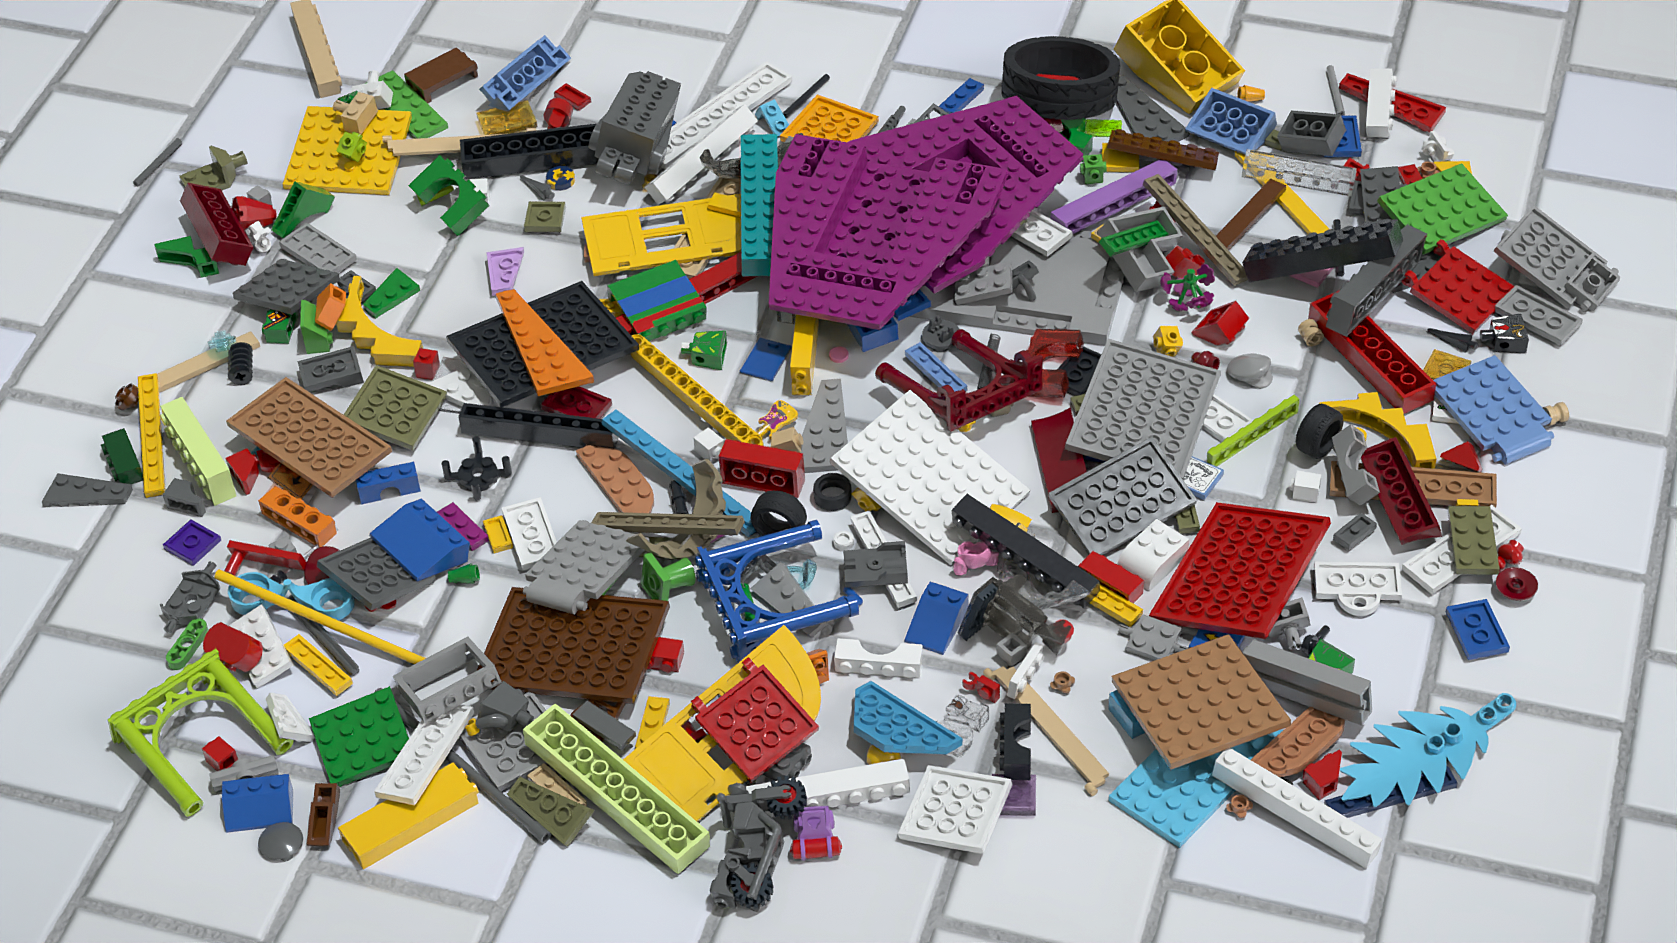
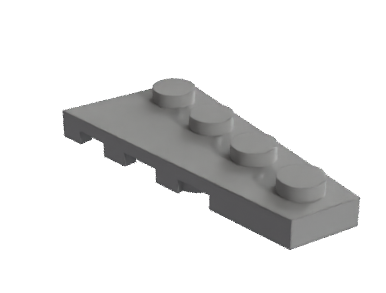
[750,562,828,637]

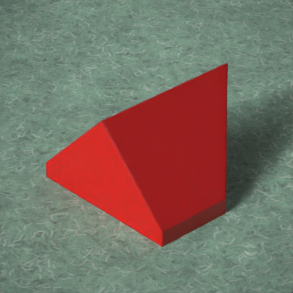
[1440,441,1482,473]

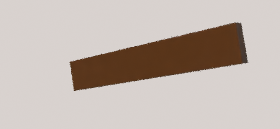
[1216,178,1286,251]

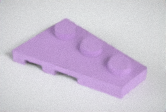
[486,247,524,296]

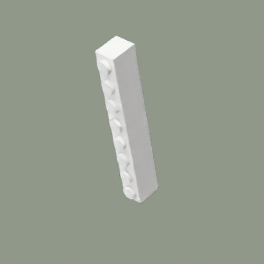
[645,104,758,205]
[1212,748,1382,869]
[733,759,910,818]

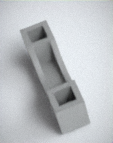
[1332,424,1380,506]

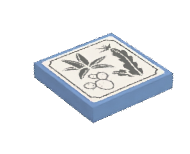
[1183,456,1224,500]

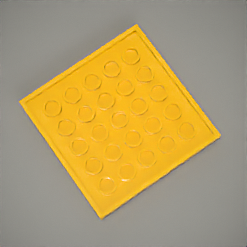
[282,106,412,195]

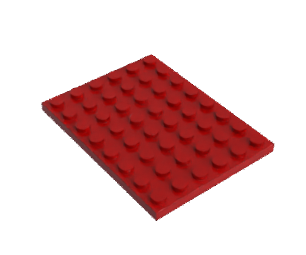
[1149,502,1331,639]

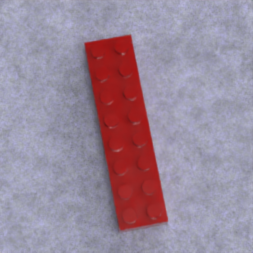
[1308,290,1436,414]

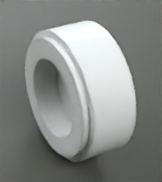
[833,531,854,551]

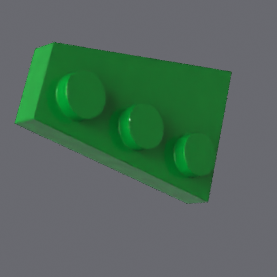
[363,268,420,319]

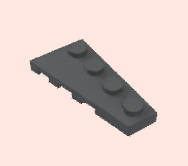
[42,473,133,507]

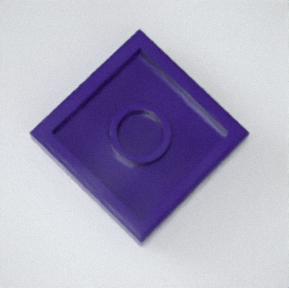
[163,519,221,566]

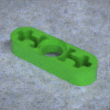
[166,618,209,670]

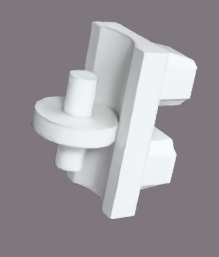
[1421,131,1454,162]
[245,221,271,253]

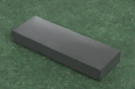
[572,701,636,750]

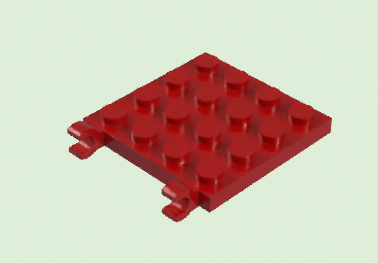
[1402,239,1515,335]
[691,657,819,783]

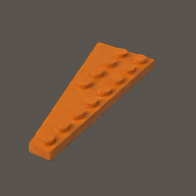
[496,289,594,396]

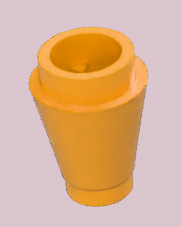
[1237,85,1265,102]

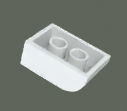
[1117,519,1189,591]

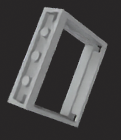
[393,636,502,723]

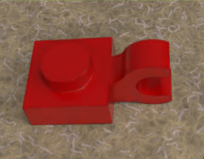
[962,672,1000,703]

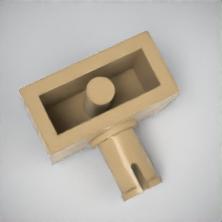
[333,92,378,135]

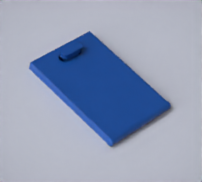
[740,338,792,381]

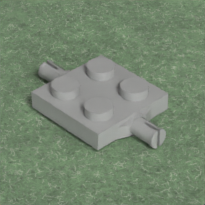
[1119,614,1189,661]

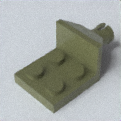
[179,145,248,190]

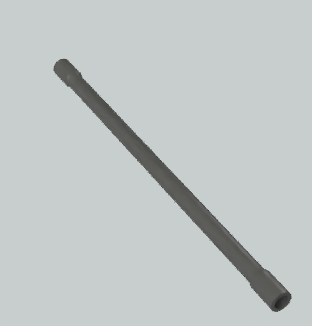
[375,688,551,843]

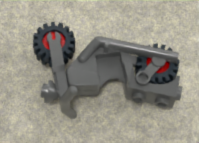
[710,776,807,912]

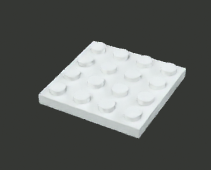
[898,765,1012,854]

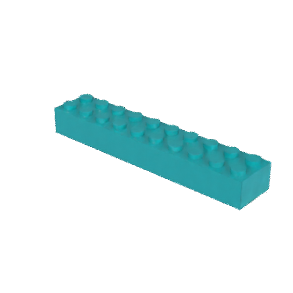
[741,134,778,276]

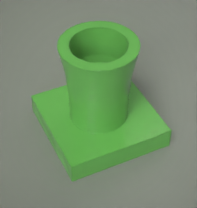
[641,553,696,601]

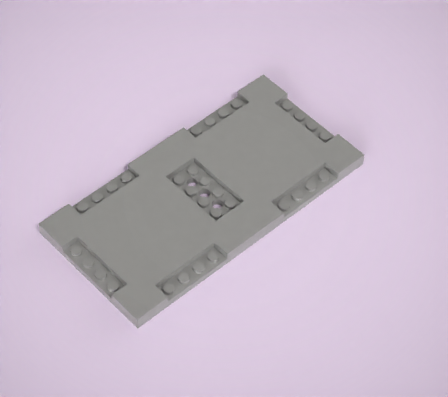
[851,230,1125,346]

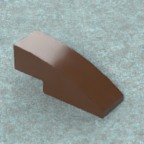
[307,783,340,846]

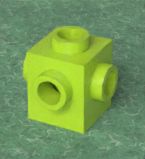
[336,132,367,162]

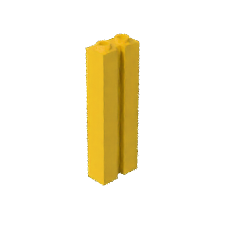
[790,314,819,395]
[338,762,479,870]

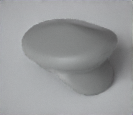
[1227,353,1273,388]

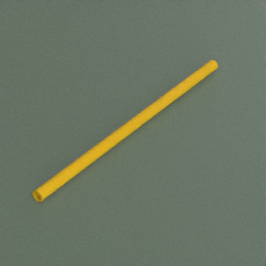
[214,569,426,664]

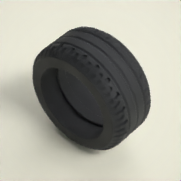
[1295,403,1343,459]
[750,490,807,536]

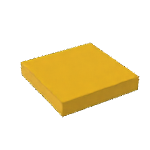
[1102,143,1139,172]

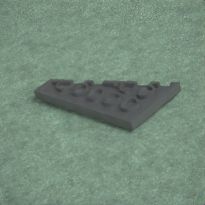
[1117,75,1190,158]

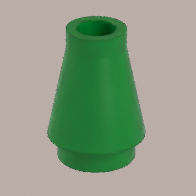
[448,563,480,584]

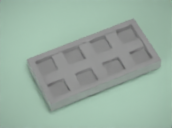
[279,223,357,273]

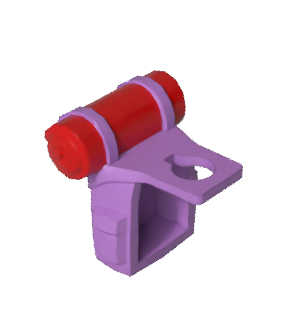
[790,806,842,861]

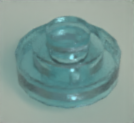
[208,330,237,352]

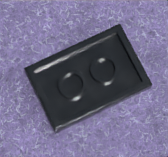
[1048,344,1102,396]

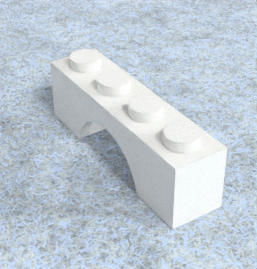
[834,638,923,678]

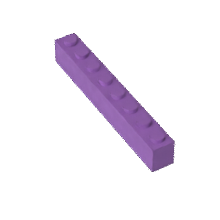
[1050,159,1178,234]

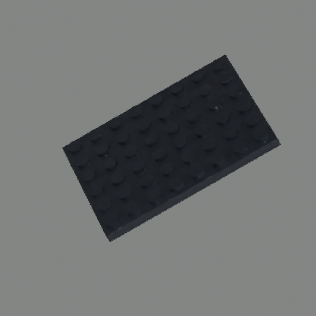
[446,281,639,408]

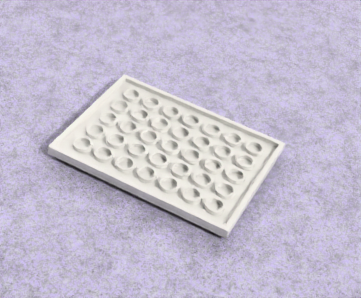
[829,390,1030,566]

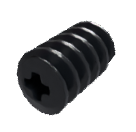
[228,342,253,385]

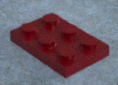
[541,386,612,419]

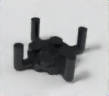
[441,436,512,501]

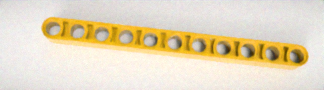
[631,334,764,446]

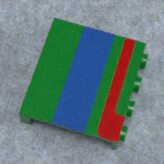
[607,260,707,342]

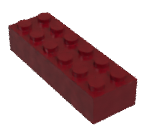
[180,182,254,266]

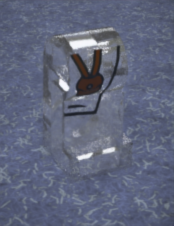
[945,695,989,732]

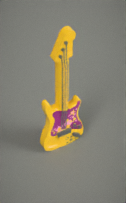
[756,400,798,439]

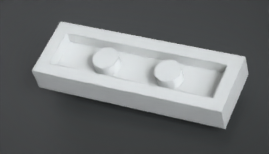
[1007,642,1044,699]

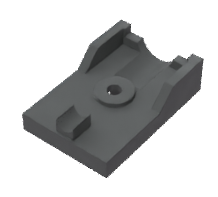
[297,346,364,392]
[843,541,908,588]

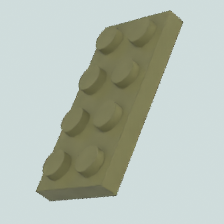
[1448,506,1499,575]

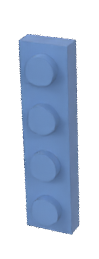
[905,342,967,392]

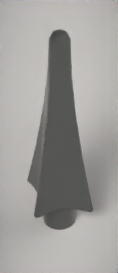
[520,175,555,201]

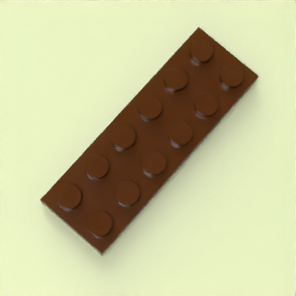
[1107,129,1219,171]

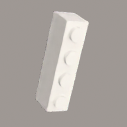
[1366,68,1396,138]

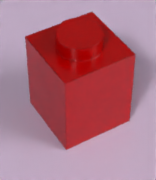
[413,348,440,380]
[202,736,238,771]

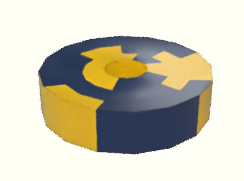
[546,166,575,191]

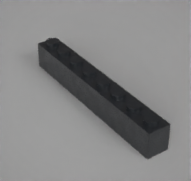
[458,403,619,449]
[951,493,1100,609]

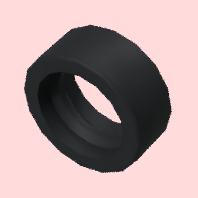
[813,473,852,511]

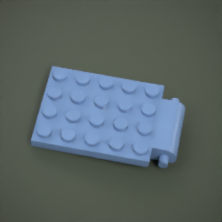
[1433,355,1554,465]

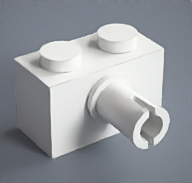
[351,70,393,109]

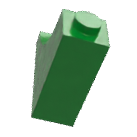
[271,181,335,238]

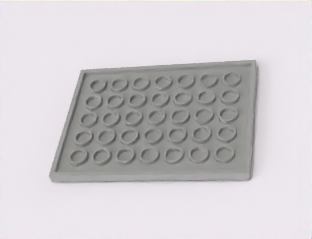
[1065,339,1221,479]

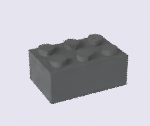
[1277,110,1346,156]

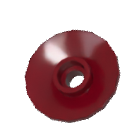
[1495,567,1538,601]

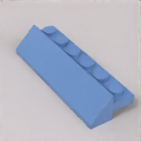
[479,35,571,111]

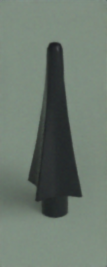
[1427,328,1478,353]

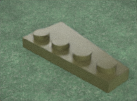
[507,777,595,846]

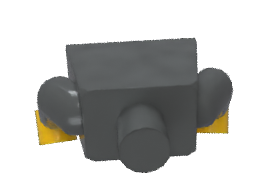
[465,681,534,736]

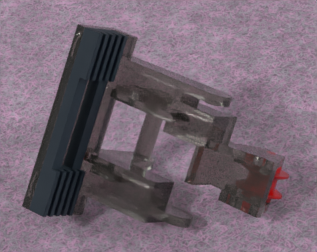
[958,574,1074,656]

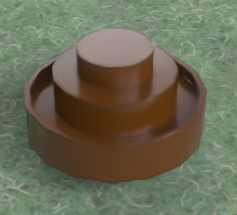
[115,383,139,411]

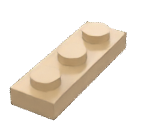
[527,763,587,806]

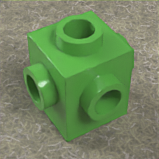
[1080,154,1107,184]

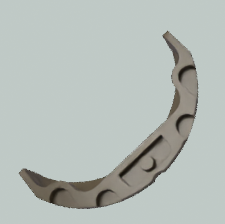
[626,459,726,559]

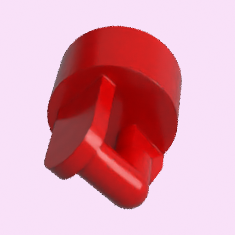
[543,98,573,129]

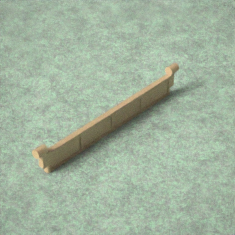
[382,128,536,156]
[983,666,1109,796]

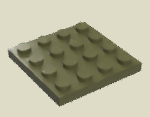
[343,365,447,451]

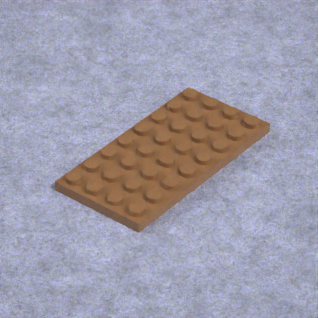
[226,377,392,498]

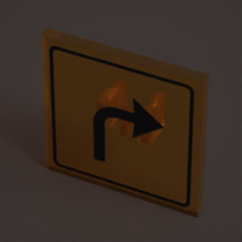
[268,462,313,499]

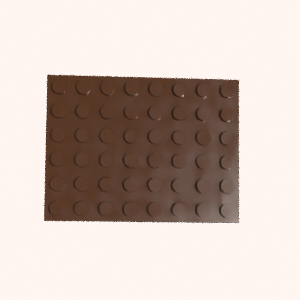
[476,587,670,704]

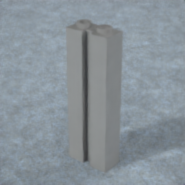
[1242,639,1372,726]

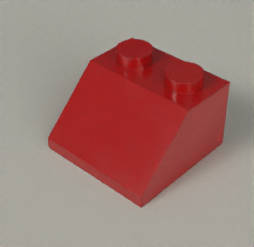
[1191,301,1249,346]

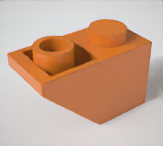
[315,283,346,331]
[807,649,829,684]

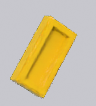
[483,515,513,554]

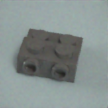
[762,743,812,781]

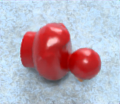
[1497,540,1524,571]

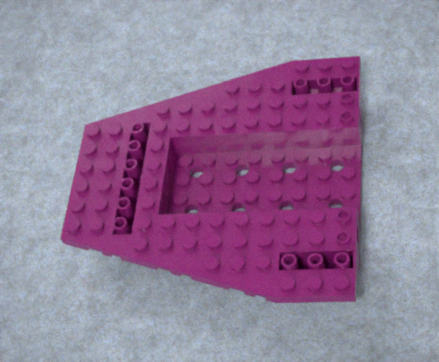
[847,96,1084,294]
[769,134,1009,330]

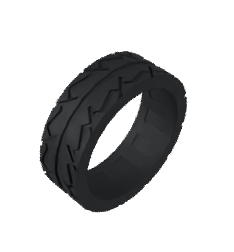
[1001,36,1120,120]

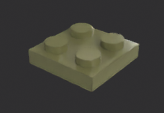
[524,201,566,232]

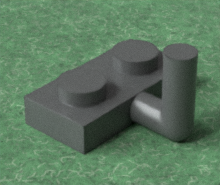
[1012,260,1039,301]

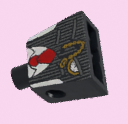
[1480,314,1529,354]

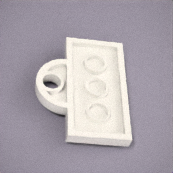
[1314,561,1402,616]

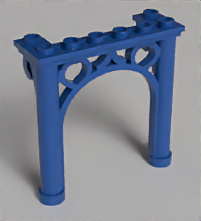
[695,520,859,663]

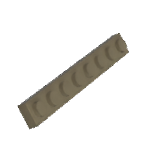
[1142,174,1248,286]
[591,512,745,536]

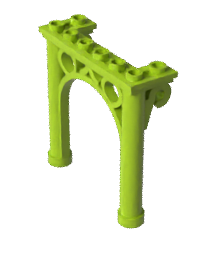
[107,649,294,817]

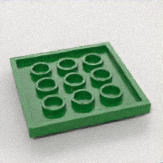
[309,686,409,787]

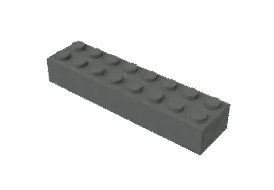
[1326,224,1427,337]

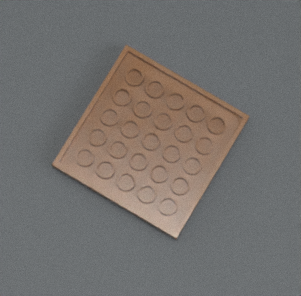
[1111,634,1291,770]

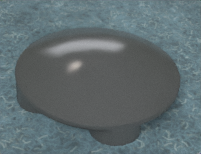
[258,822,303,862]

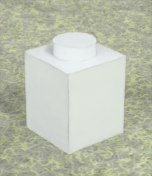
[693,427,724,463]
[1290,471,1321,503]

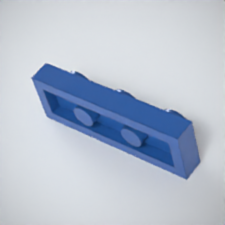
[939,78,984,114]

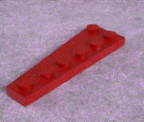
[1339,73,1446,133]

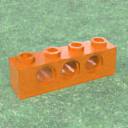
[258,486,337,548]

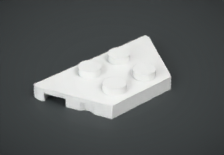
[427,368,492,407]

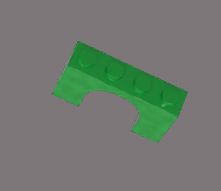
[408,155,490,236]

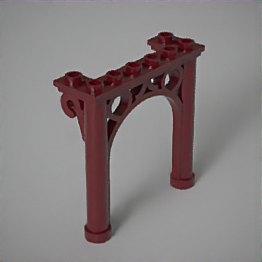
[875,329,1043,432]

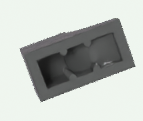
[163,478,206,517]

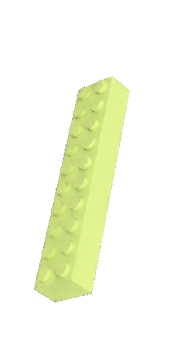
[523,703,710,874]

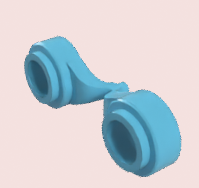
[228,572,355,620]

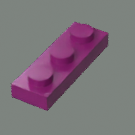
[437,502,489,551]

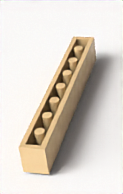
[290,0,342,98]

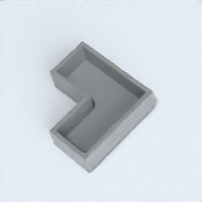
[1098,207,1183,292]

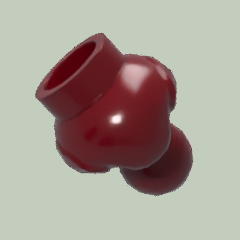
[1191,351,1220,370]

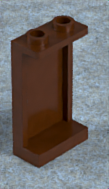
[404,47,478,103]

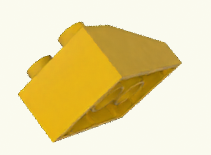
[1113,0,1245,114]

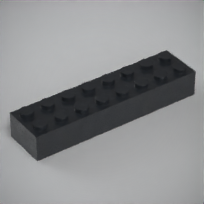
[460,123,599,179]
[1242,219,1403,283]

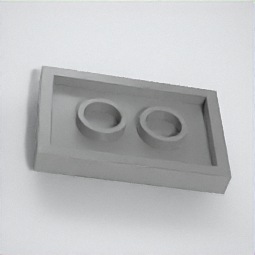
[955,261,1012,305]

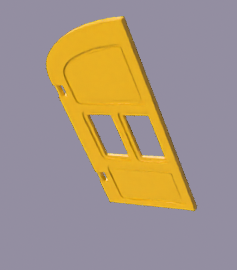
[581,194,741,276]
[623,625,821,822]

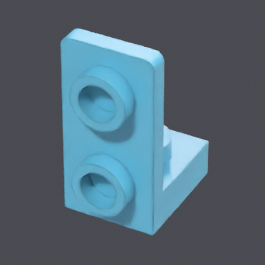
[755,99,789,137]

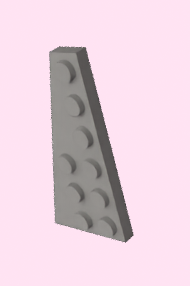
[801,378,848,473]

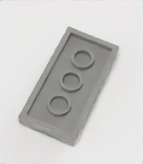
[1495,285,1583,346]

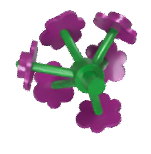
[1160,264,1215,311]

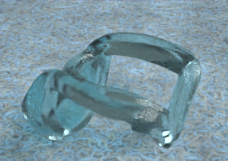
[786,559,817,589]

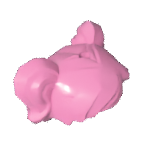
[953,541,999,576]

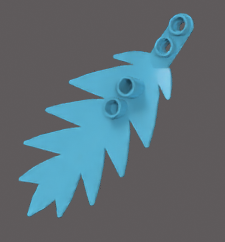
[1340,693,1516,807]

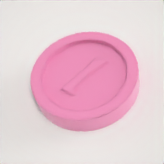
[829,346,849,363]

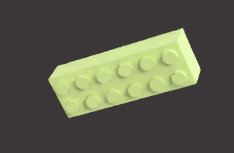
[160,397,236,506]

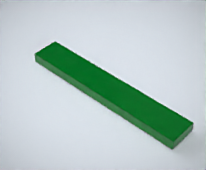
[1099,220,1169,257]

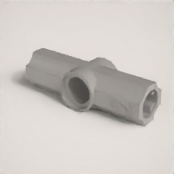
[209,755,279,792]

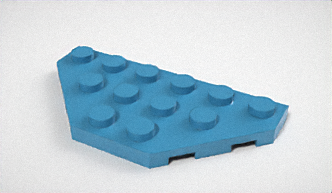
[854,681,963,754]

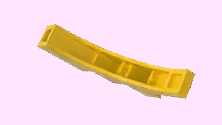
[336,276,423,367]
[1319,392,1437,469]

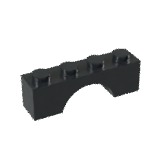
[1000,703,1031,780]

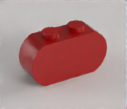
[203,622,263,672]

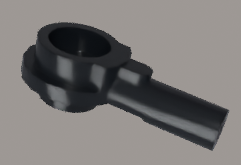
[1301,625,1330,656]

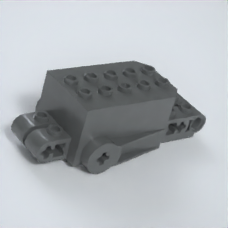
[588,71,681,185]

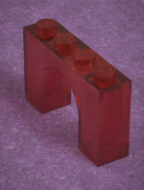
[1026,329,1084,398]

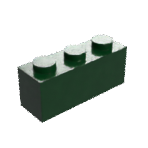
[101,428,144,485]

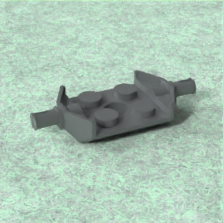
[160,561,220,633]

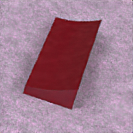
[1031,407,1087,513]
[1360,437,1443,545]

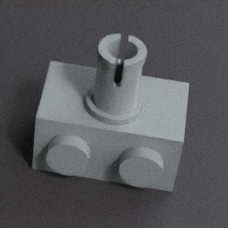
[1269,597,1311,650]

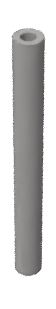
[1327,65,1345,116]

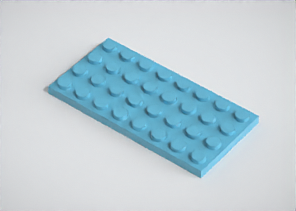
[1109,729,1283,848]

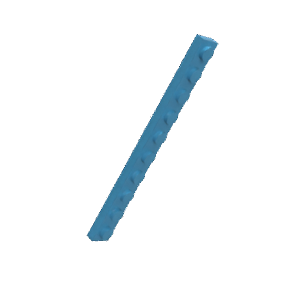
[602,409,756,537]

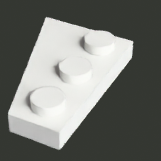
[266,692,315,742]

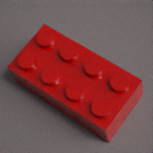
[719,439,805,498]

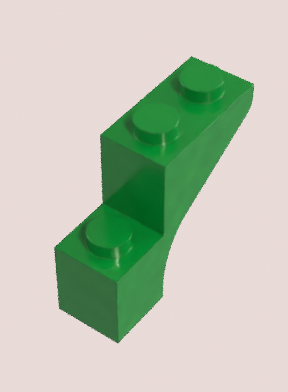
[1059,118,1093,162]
[154,236,219,278]

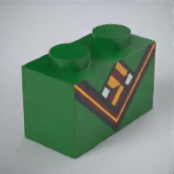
[262,309,298,344]

